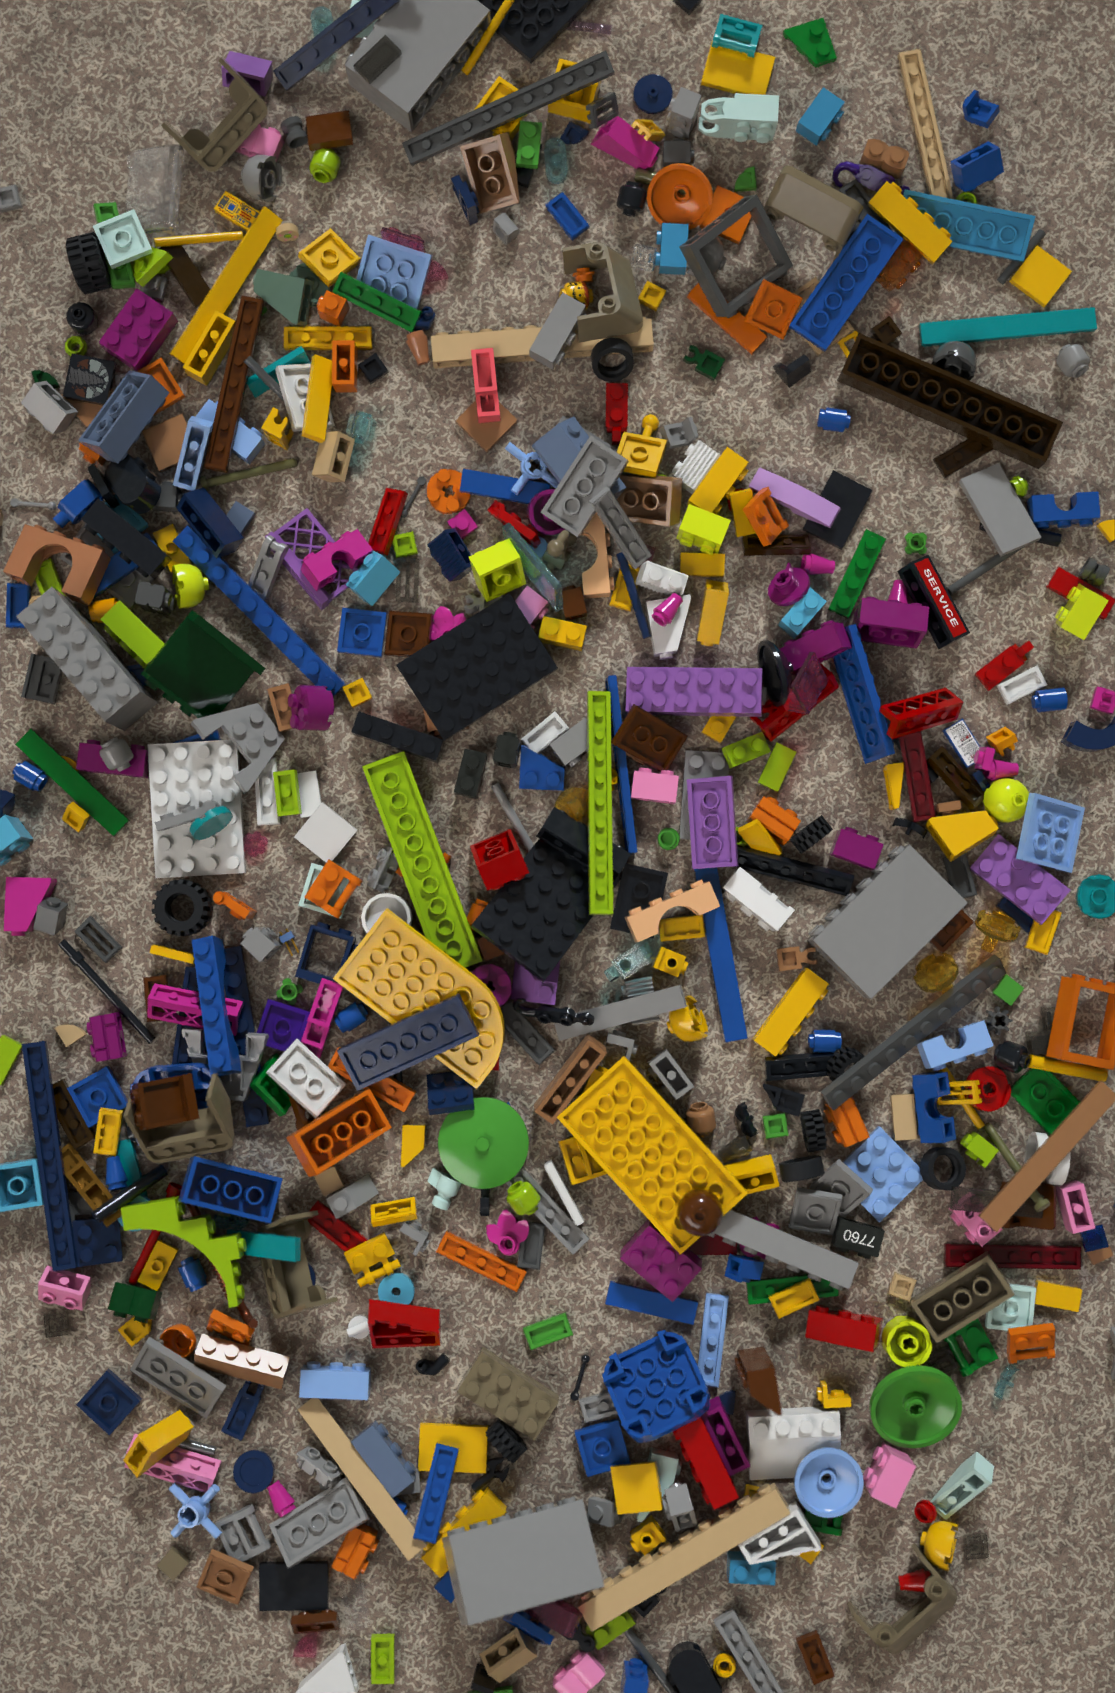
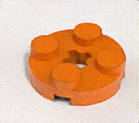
[427,469,471,515]

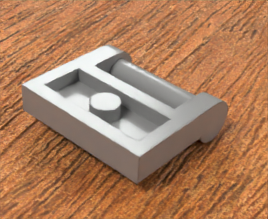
[215,1504,272,1562]

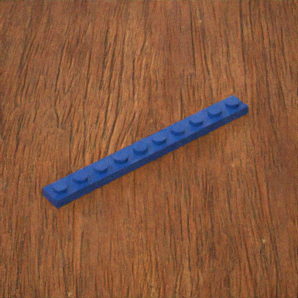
[173,525,346,697]

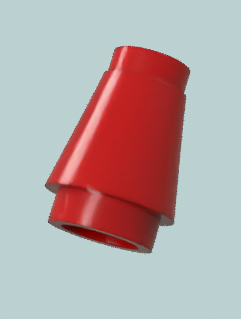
[898,1568,931,1592]

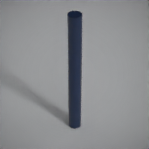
[616,552,651,639]

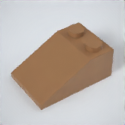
[460,132,520,214]
[617,474,683,526]

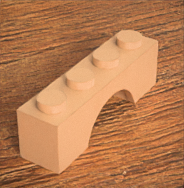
[581,513,614,599]
[624,879,720,942]

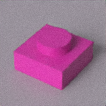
[447,509,478,540]
[974,747,995,771]

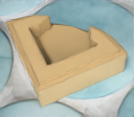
[54,1024,87,1047]

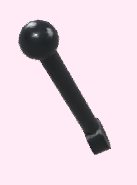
[570,1354,590,1401]

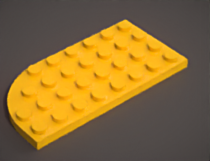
[333,908,505,1089]

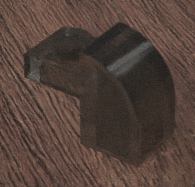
[1026,1006,1055,1055]

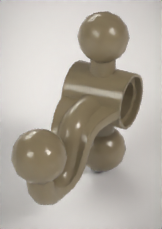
[536,529,577,584]

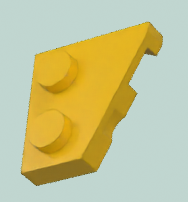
[558,1136,607,1185]

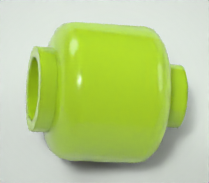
[309,148,341,183]
[507,1181,540,1216]

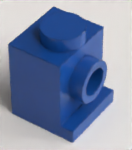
[724,1254,764,1283]

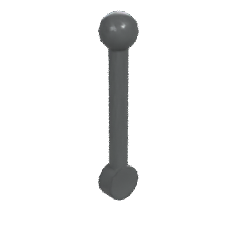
[401,477,426,518]

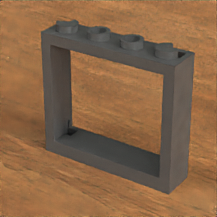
[679,195,793,318]

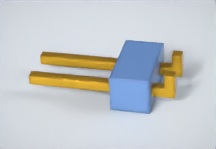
[279,928,299,956]

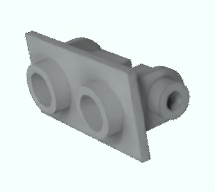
[367,845,398,893]
[296,1446,344,1489]

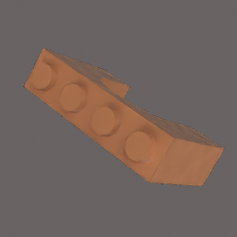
[3,524,111,606]

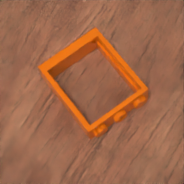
[1046,974,1115,1070]

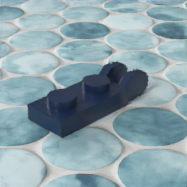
[221,1380,265,1441]

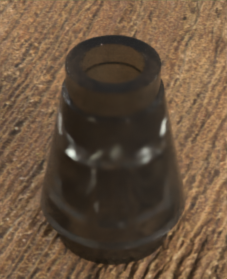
[718,1134,754,1163]

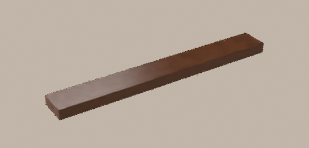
[204,295,265,473]

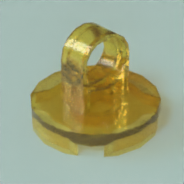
[554,787,588,827]
[975,910,1021,954]
[913,953,959,994]

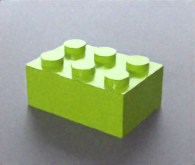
[100,600,165,669]

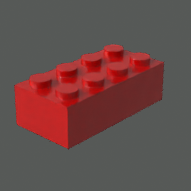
[672,1417,739,1510]

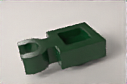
[683,345,725,381]

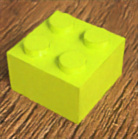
[676,504,731,555]
[469,538,526,602]
[1055,584,1109,640]

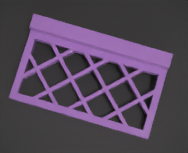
[265,508,358,611]

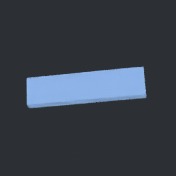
[698,1293,729,1388]

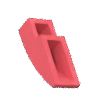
[471,348,501,423]

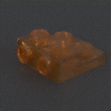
[876,227,923,292]

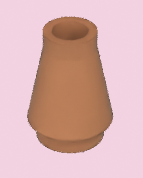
[406,330,430,366]

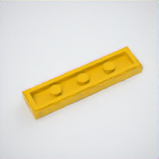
[284,326,372,350]
[301,354,332,443]

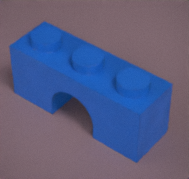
[1026,491,1101,529]
[912,1072,956,1143]

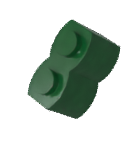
[108,1282,162,1323]

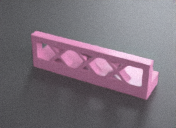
[124,1434,221,1493]

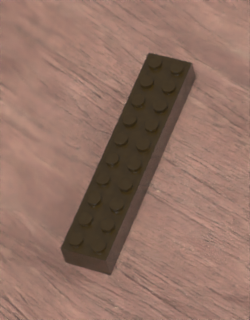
[837,333,1063,469]

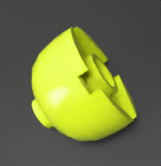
[172,564,209,609]
[983,778,1029,823]

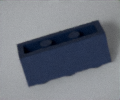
[176,487,244,559]

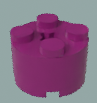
[527,489,565,535]
[288,685,334,731]
[472,964,512,1007]

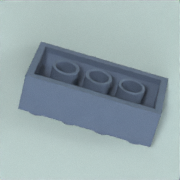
[78,370,169,463]
[532,416,627,499]

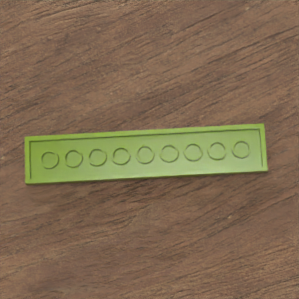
[362,751,483,968]

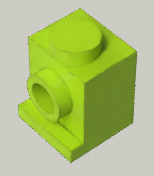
[960,1131,999,1168]

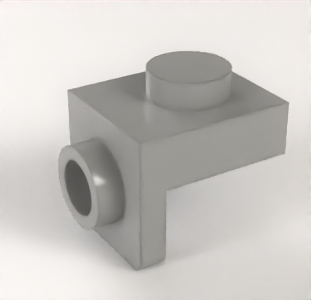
[659,417,698,450]
[606,1030,638,1061]
[399,1220,430,1256]
[587,1497,624,1527]

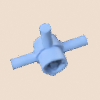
[505,442,559,495]
[169,1483,222,1540]

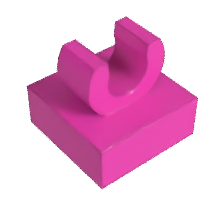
[1089,686,1115,715]

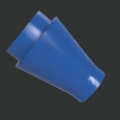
[105,1156,128,1191]

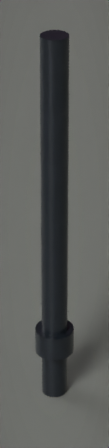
[58,939,155,1044]

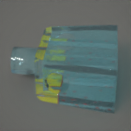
[604,940,656,982]

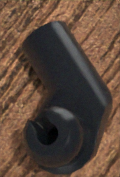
[416,1353,450,1376]

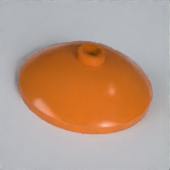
[647,163,713,230]

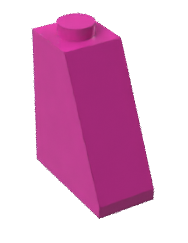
[591,116,660,169]
[4,877,57,936]

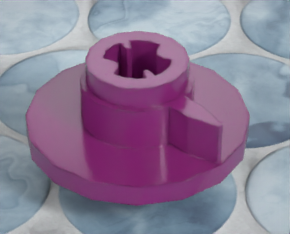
[768,563,810,606]

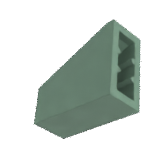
[253,269,314,326]

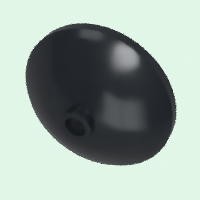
[757,640,794,707]

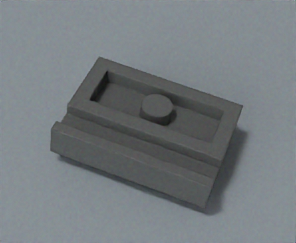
[21,653,63,705]

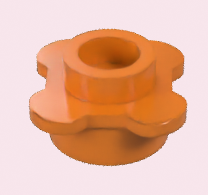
[572,268,595,283]

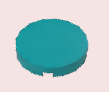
[189,806,233,840]
[1076,874,1115,919]

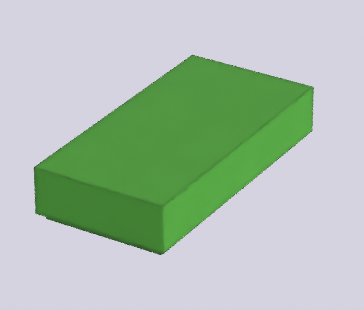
[523,1312,573,1350]

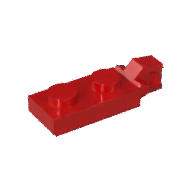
[605,383,628,445]
[487,500,541,548]
[975,641,1034,691]

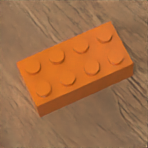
[286,1088,392,1177]

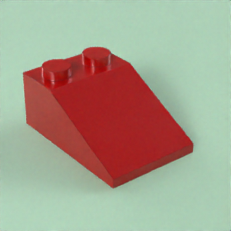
[470,829,529,891]

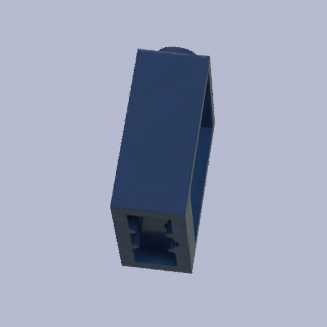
[295,922,356,984]

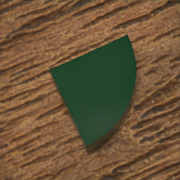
[31,370,60,389]

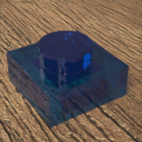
[1079,1224,1109,1253]

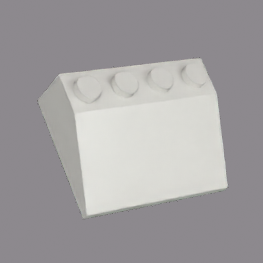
[745,1406,841,1480]

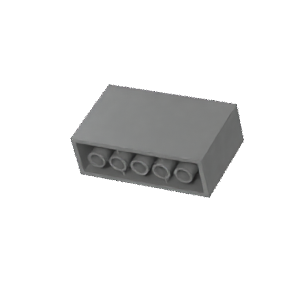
[345,0,491,132]
[16,587,158,731]
[807,844,968,999]
[442,1496,604,1626]

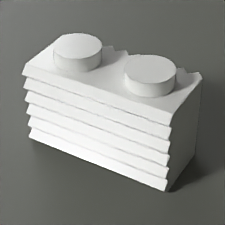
[672,440,721,494]
[635,561,688,597]

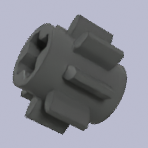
[982,1006,1013,1035]

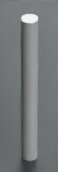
[491,783,534,852]

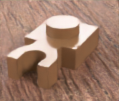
[776,946,817,971]

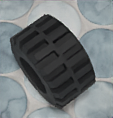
[66,232,112,295]
[152,879,213,936]

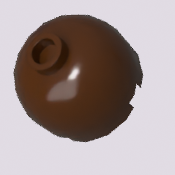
[677,1189,723,1237]

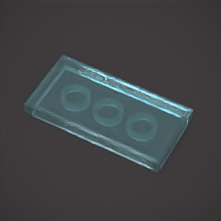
[502,523,563,612]

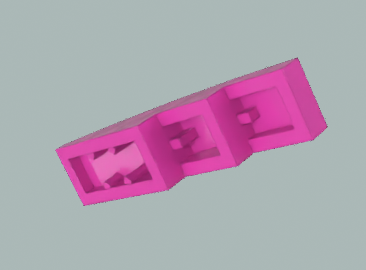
[301,978,343,1059]

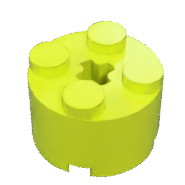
[881,1316,932,1367]

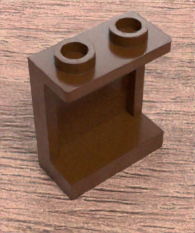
[130,1073,200,1131]

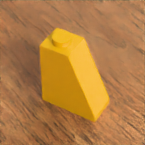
[697,579,729,646]
[925,810,999,862]
[123,1410,194,1478]

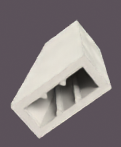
[645,594,691,660]
[295,1643,359,1693]

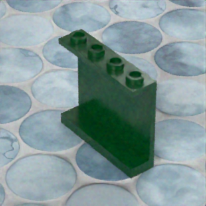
[141,610,266,718]

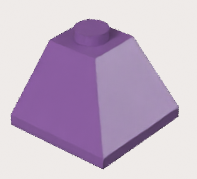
[510,961,560,1005]

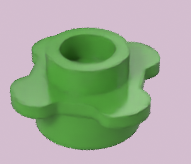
[905,532,927,555]
[276,978,303,1005]

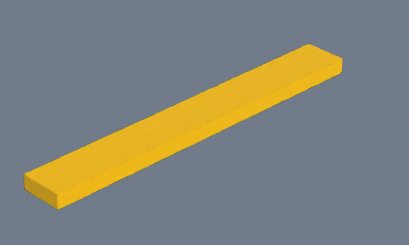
[170,206,283,364]

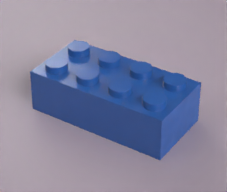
[178,1156,283,1224]

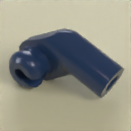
[409,306,435,333]

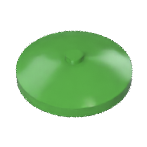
[438,1097,529,1189]
[869,1365,962,1448]

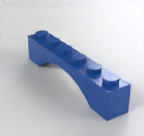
[192,935,242,1076]

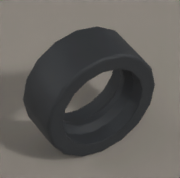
[591,337,634,382]
[920,1147,966,1190]
[779,1155,825,1182]

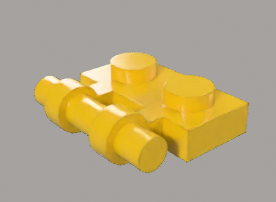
[344,1232,401,1288]

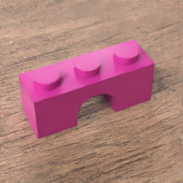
[301,529,373,591]

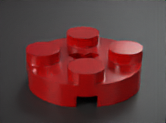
[965,1066,1011,1112]

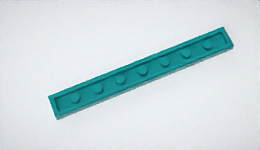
[919,307,1097,347]

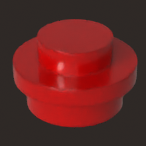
[914,1499,937,1523]

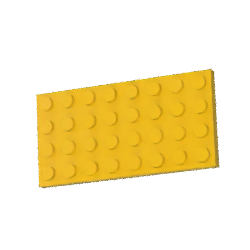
[557,1056,748,1255]

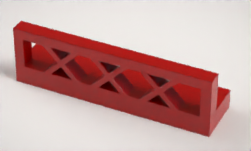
[750,663,839,742]
[879,687,963,739]

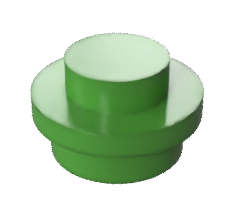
[658,828,680,850]

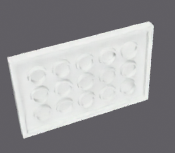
[147,740,246,878]

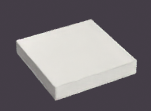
[294,802,357,862]

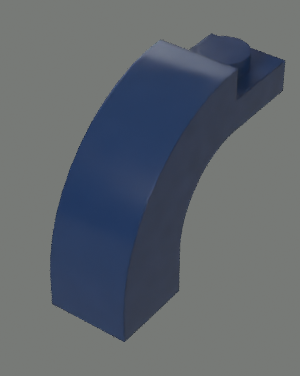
[1060,716,1115,752]

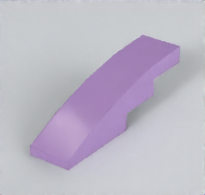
[749,467,841,528]

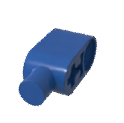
[53,479,104,528]

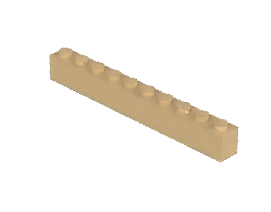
[431,317,654,369]
[578,1482,790,1631]

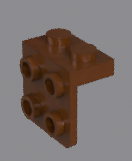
[999,1181,1056,1230]

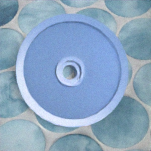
[794,1448,864,1518]

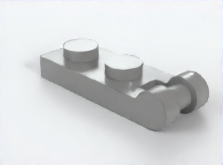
[248,535,289,600]
[155,800,220,831]

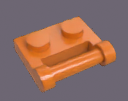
[743,487,789,547]
[305,859,363,919]
[206,1309,255,1346]
[1007,1323,1056,1364]

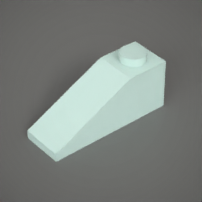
[636,1447,682,1523]
[930,1451,994,1520]

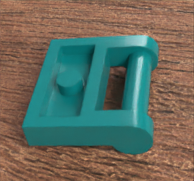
[711,14,763,58]

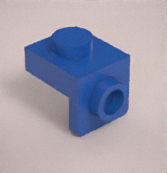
[962,90,1000,129]

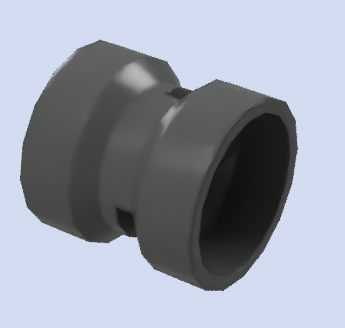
[280,116,308,149]
[1078,557,1110,587]

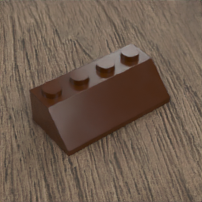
[734,1346,782,1416]

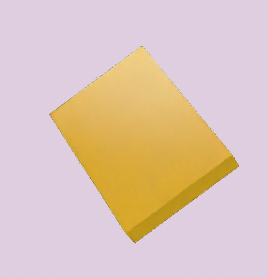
[701,40,775,95]
[418,1423,488,1473]

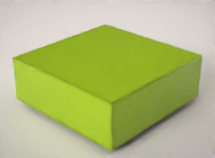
[393,531,418,559]

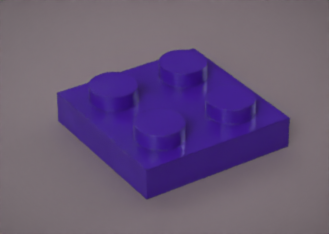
[257,998,310,1052]

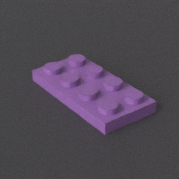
[687,776,738,869]
[970,834,1070,925]

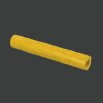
[1028,1054,1108,1082]

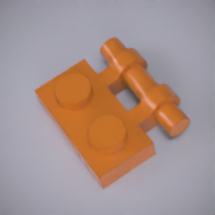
[213,891,257,920]

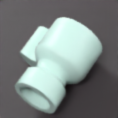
[427,1168,461,1210]

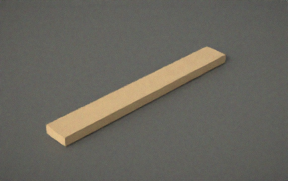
[898,49,954,199]
[298,1398,427,1561]

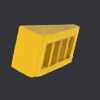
[883,762,904,810]

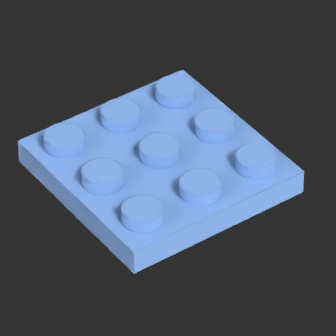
[357,234,433,309]
[1016,793,1085,873]
[842,1126,923,1223]

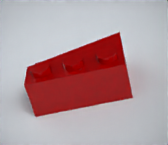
[368,1299,441,1349]
[805,1305,883,1352]

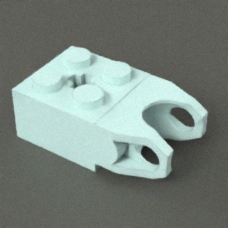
[698,93,779,143]

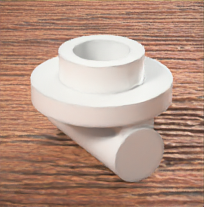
[347,1316,370,1339]

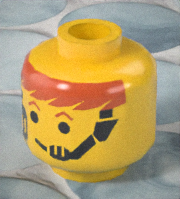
[559,282,593,310]

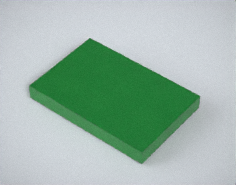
[1011,1068,1080,1136]

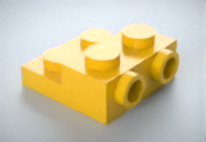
[474,76,528,141]

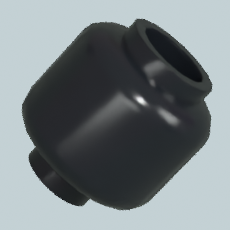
[617,181,647,217]
[66,302,98,335]
[994,1041,1030,1074]

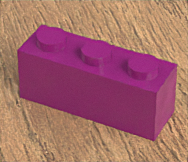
[780,620,852,675]
[76,739,149,778]
[701,1396,751,1476]

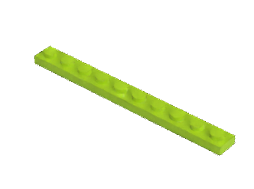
[587,691,613,915]

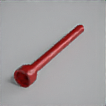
[129,1182,182,1285]

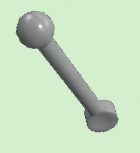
[10,498,56,510]

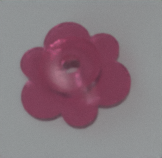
[244,831,268,857]

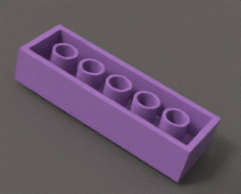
[626,667,763,717]

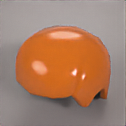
[160,1324,196,1358]

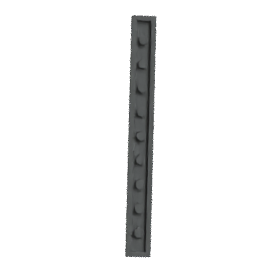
[402,50,615,166]
[820,954,1006,1110]

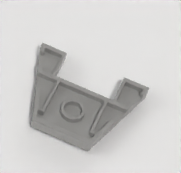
[190,703,285,794]
[182,1028,269,1101]

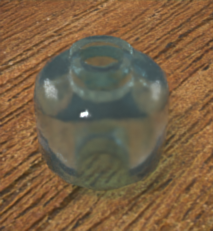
[346,410,377,445]

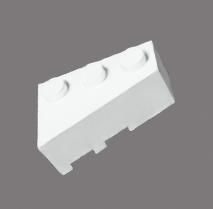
[721,867,795,931]
[738,1501,822,1565]

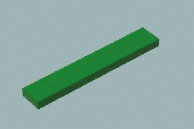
[15,729,130,836]

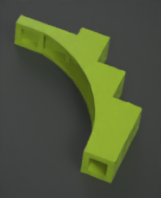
[121,1196,247,1308]

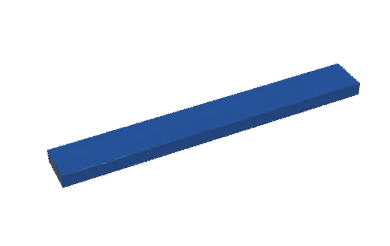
[605,675,637,854]
[694,868,748,1042]

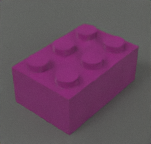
[99,288,178,372]
[852,597,929,649]
[620,1219,702,1302]

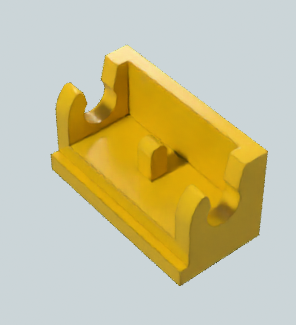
[261,407,294,450]

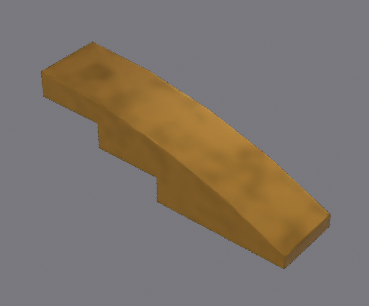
[62,1142,122,1227]

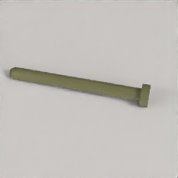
[200,458,298,491]
[984,1122,1050,1212]

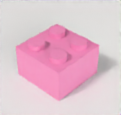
[863,1442,916,1509]

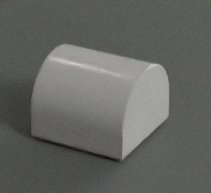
[493,213,520,245]

